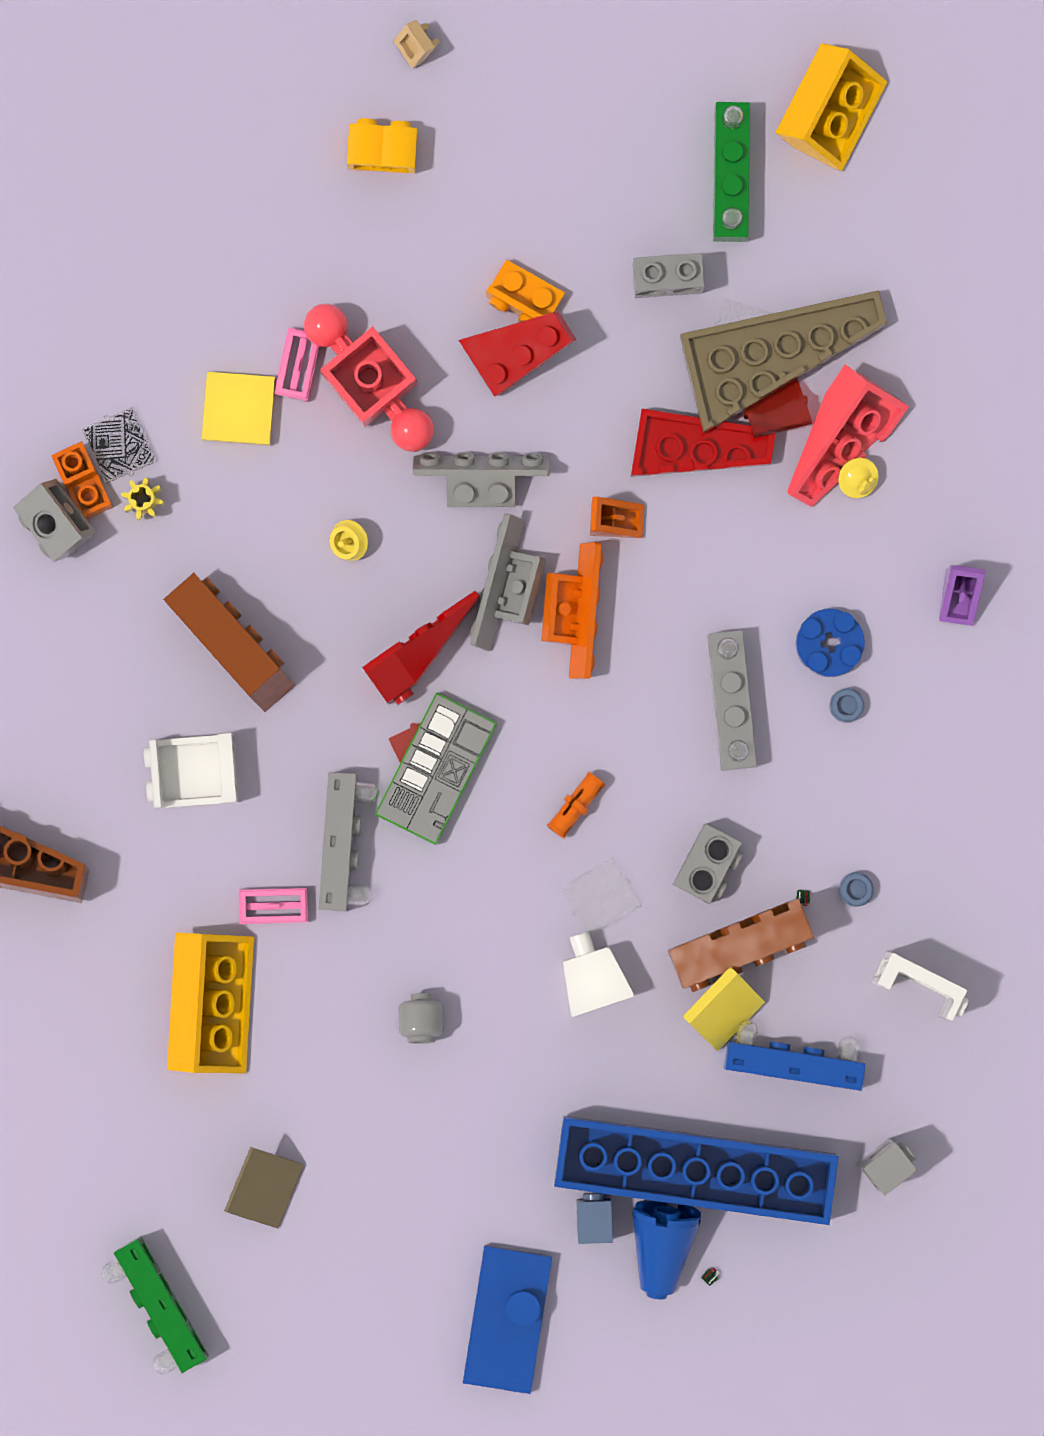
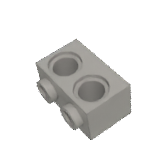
[632,253,704,298]
[672,824,744,904]

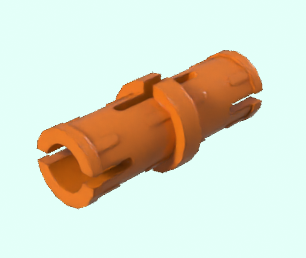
[546,772,606,839]

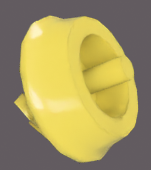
[838,457,879,499]
[329,520,368,561]

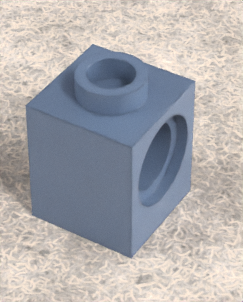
[576,1193,613,1244]

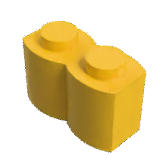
[347,118,417,173]

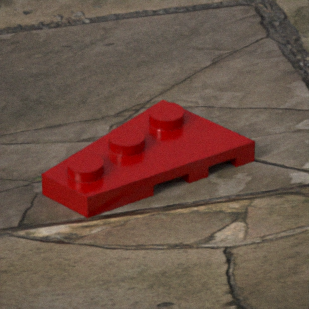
[458,311,577,397]

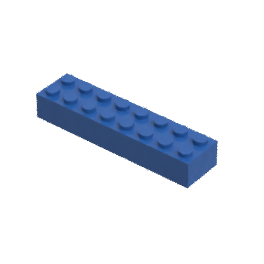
[554,1116,839,1225]

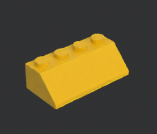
[167,932,254,1074]

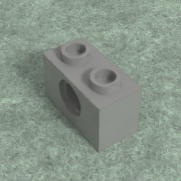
[13,479,96,562]
[857,1139,917,1196]

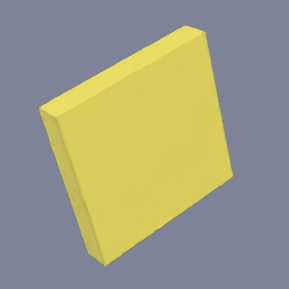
[202,372,276,446]
[683,967,765,1051]

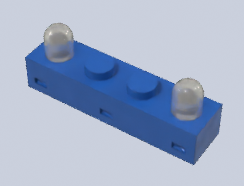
[723,1020,866,1091]

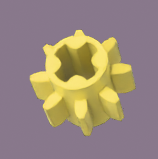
[121,477,164,521]

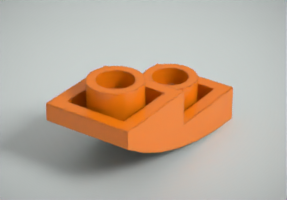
[51,441,113,519]

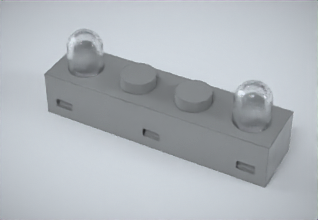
[707,630,757,771]
[319,772,379,911]

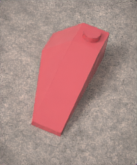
[787,364,910,507]

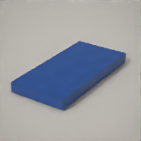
[462,1245,552,1394]

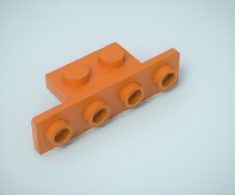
[541,542,603,679]

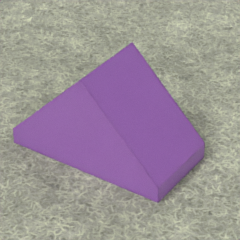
[939,565,985,626]

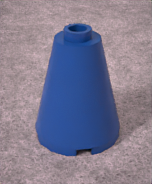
[632,1200,701,1300]

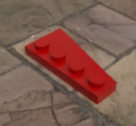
[631,409,776,477]

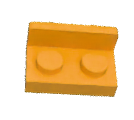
[486,259,565,322]

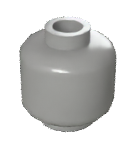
[399,993,444,1044]

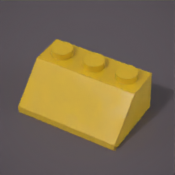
[775,43,888,171]

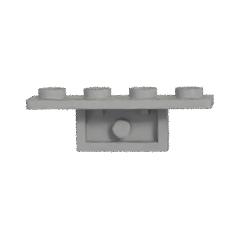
[413,452,549,507]
[470,513,546,651]

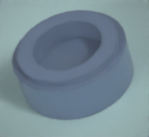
[829,688,864,723]
[839,872,874,907]

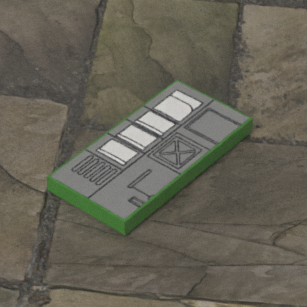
[375,693,497,845]

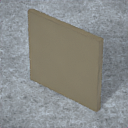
[224,1147,304,1229]

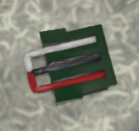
[796,890,810,906]
[701,1268,719,1286]

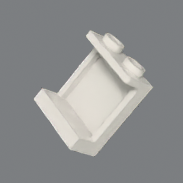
[144,733,239,809]
[871,952,969,1021]

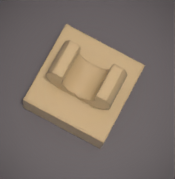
[393,20,440,68]

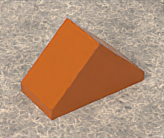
[590,496,644,538]

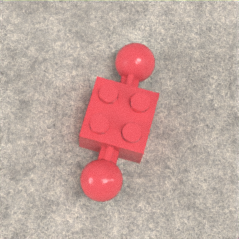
[304,304,434,452]

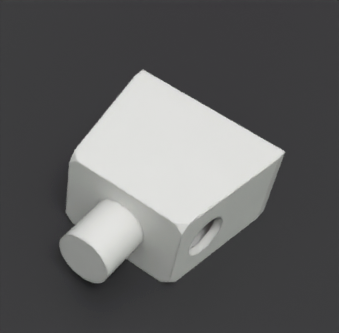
[563,931,634,1017]

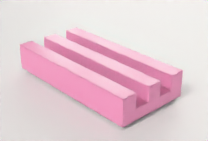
[274,328,320,402]
[239,888,309,924]

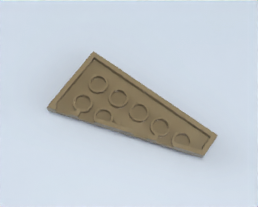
[680,290,887,434]

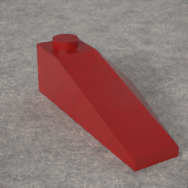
[362,590,479,706]

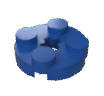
[795,609,865,677]

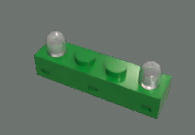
[713,102,750,242]
[101,1236,209,1374]

